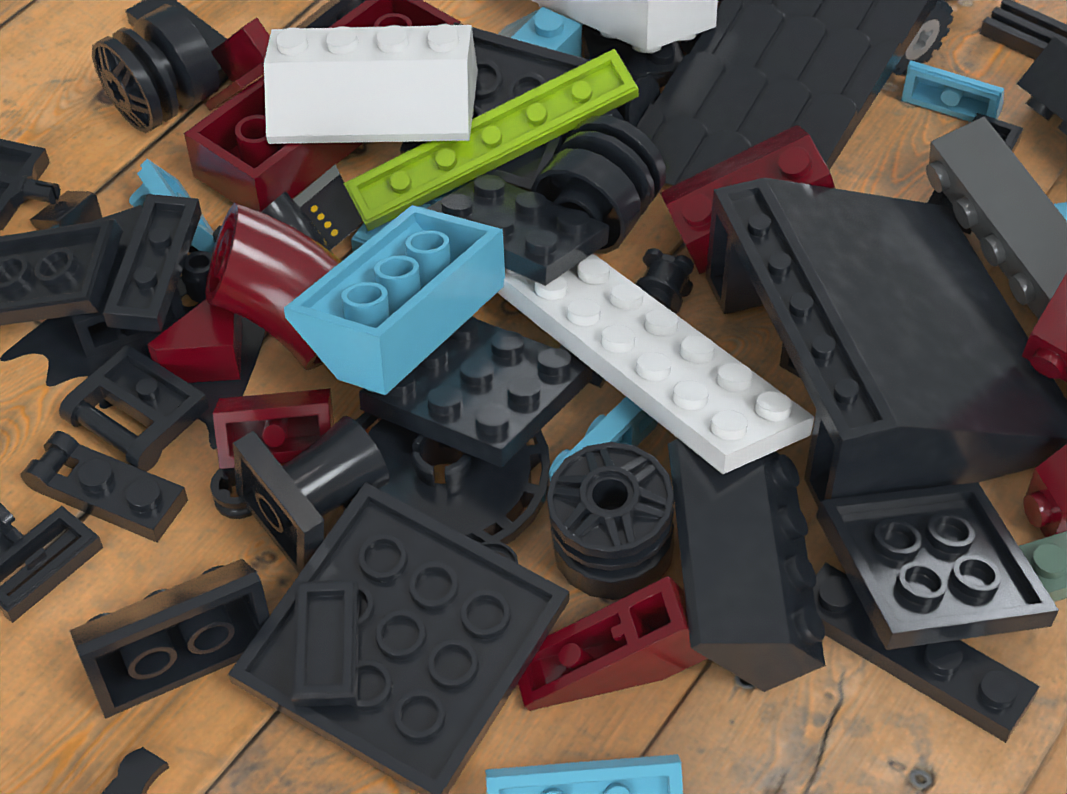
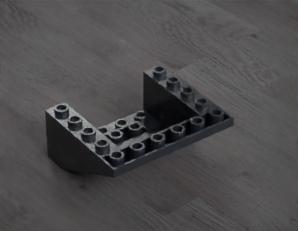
[706,177,1067,508]

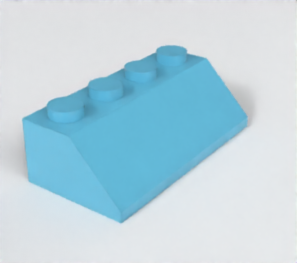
[284,205,505,395]

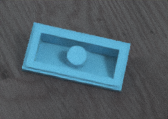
[901,60,1004,122]

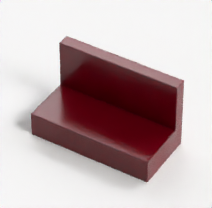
[204,17,270,111]

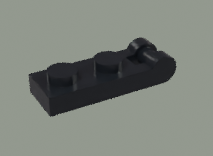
[21,431,188,543]

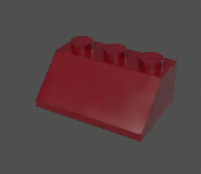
[660,124,836,274]

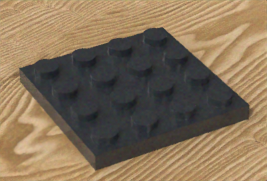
[228,482,570,794]

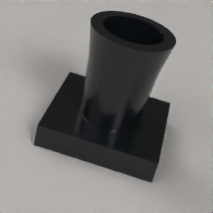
[233,416,389,574]

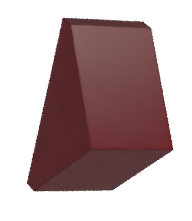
[147,299,242,383]

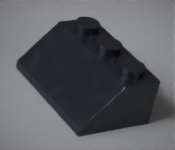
[69,559,270,719]

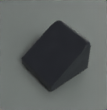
[30,191,103,230]

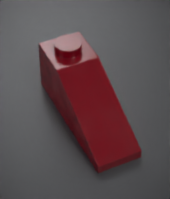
[518,576,708,711]

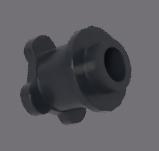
[634,248,694,314]

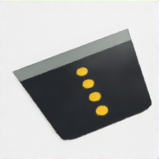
[293,165,362,250]

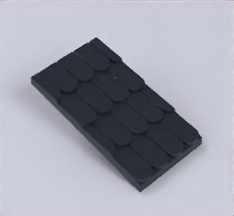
[636,0,938,187]

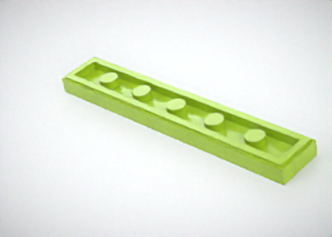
[344,49,639,232]

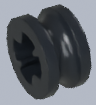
[210,468,253,519]

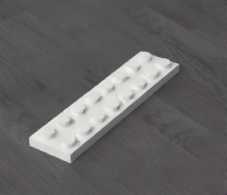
[497,254,814,474]

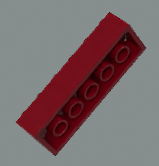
[184,0,461,212]

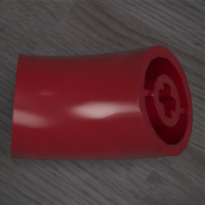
[206,203,342,370]

